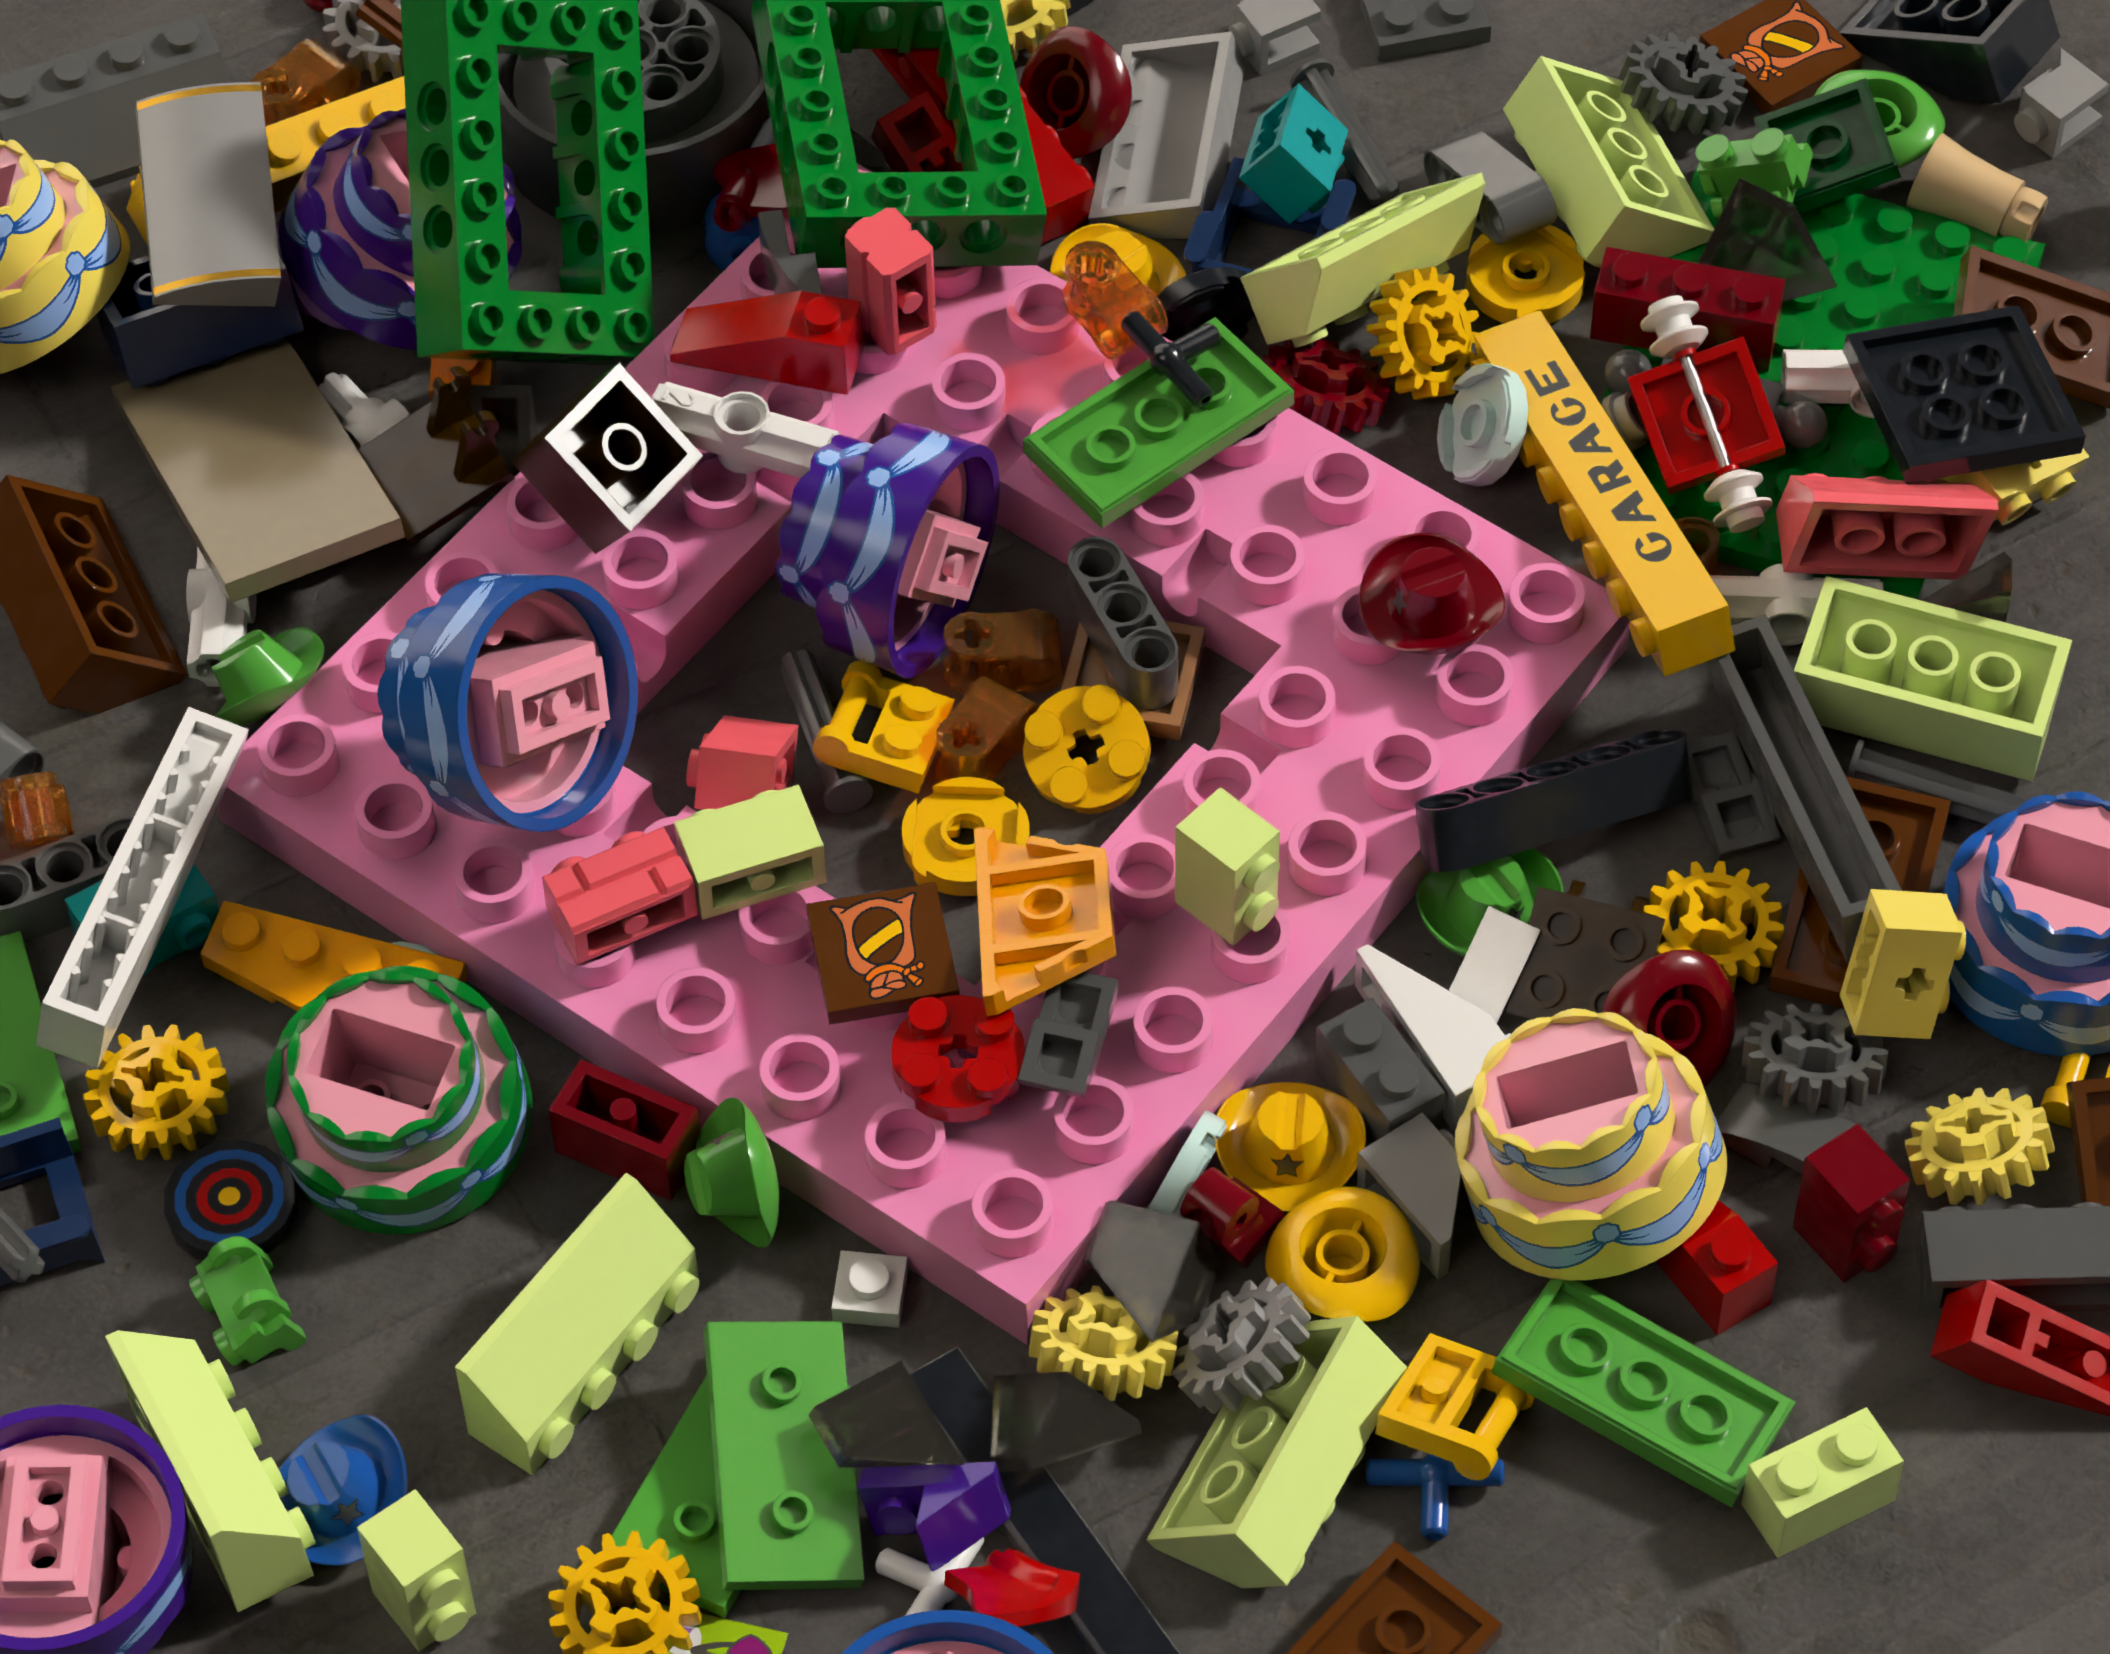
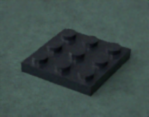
[1843,305,2086,484]

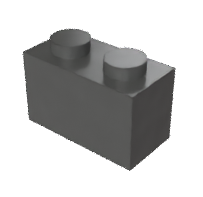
[1315,998,1445,1144]

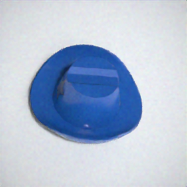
[278,1415,407,1565]

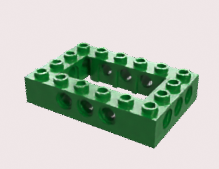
[400,0,655,365]
[751,0,1047,268]

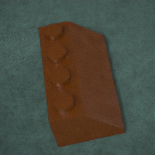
[0,475,187,714]

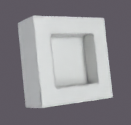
[831,1250,908,1328]

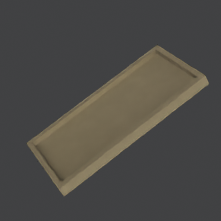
[111,338,405,603]

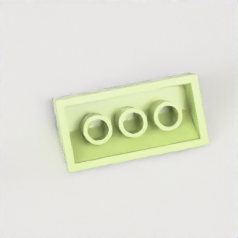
[1503,56,1716,268]
[1241,172,1486,348]
[1794,576,2072,782]
[455,1173,699,1475]
[1146,1316,1408,1589]
[105,1330,316,1612]

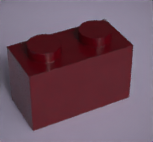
[548,1059,700,1201]
[1793,1123,1910,1283]

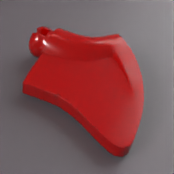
[944,1548,1080,1627]

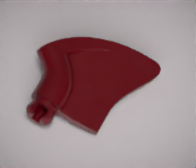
[713,144,789,232]

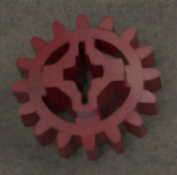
[1262,339,1390,434]

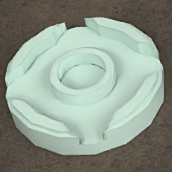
[1437,363,1529,487]
[1141,1110,1227,1237]

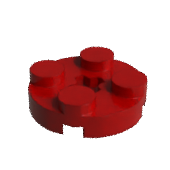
[891,995,1025,1122]

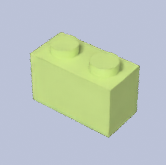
[674,785,827,920]
[1175,787,1280,946]
[1741,1407,1904,1558]
[357,1489,476,1652]

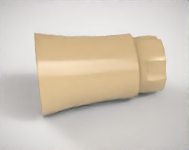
[1906,133,2048,242]

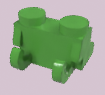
[1695,128,1813,223]
[189,1236,307,1366]

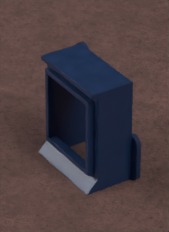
[1184,157,1356,274]
[0,1117,105,1286]

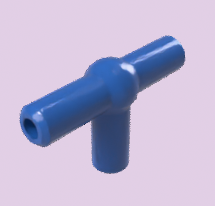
[1366,1454,1505,1540]

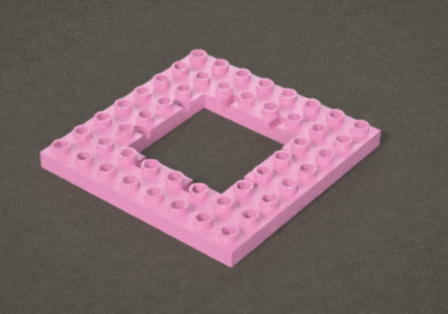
[218,163,1630,1346]

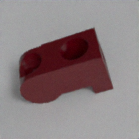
[1180,1167,1286,1269]

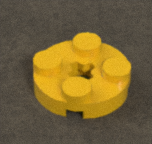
[1465,225,1586,324]
[1023,685,1151,814]
[902,777,1030,896]

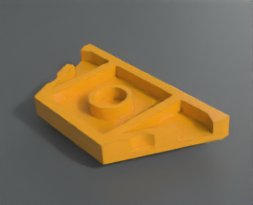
[974,827,1117,1016]

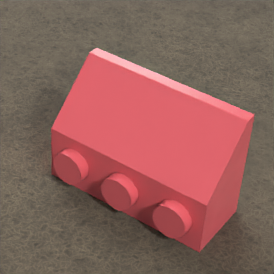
[1776,473,1999,580]

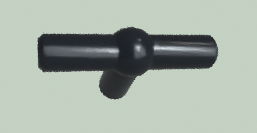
[1121,311,1220,408]

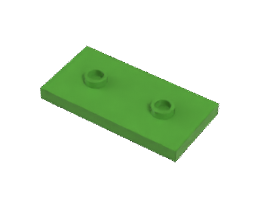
[1023,317,1294,528]
[0,931,82,1153]
[1491,1279,1796,1508]
[704,1321,864,1590]
[612,1375,852,1618]

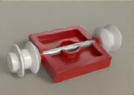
[1627,295,1786,533]

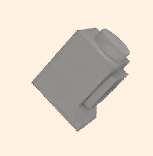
[1228,0,1322,76]
[2014,48,2109,159]

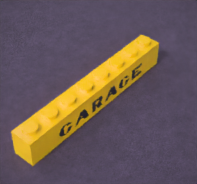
[1470,310,1735,677]

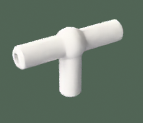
[875,1537,984,1616]

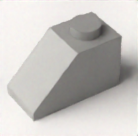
[1356,1112,1461,1280]

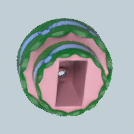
[265,966,533,1235]

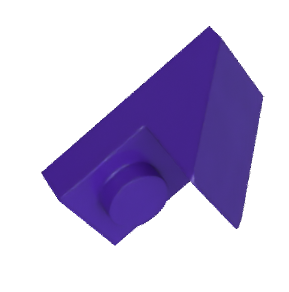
[858,1461,1011,1571]

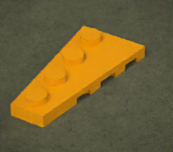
[200,900,468,1011]

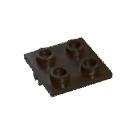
[357,366,515,546]
[1506,880,1665,1020]

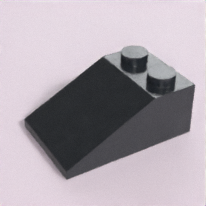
[1839,0,2060,104]

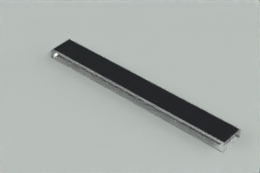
[900,1346,1181,1654]

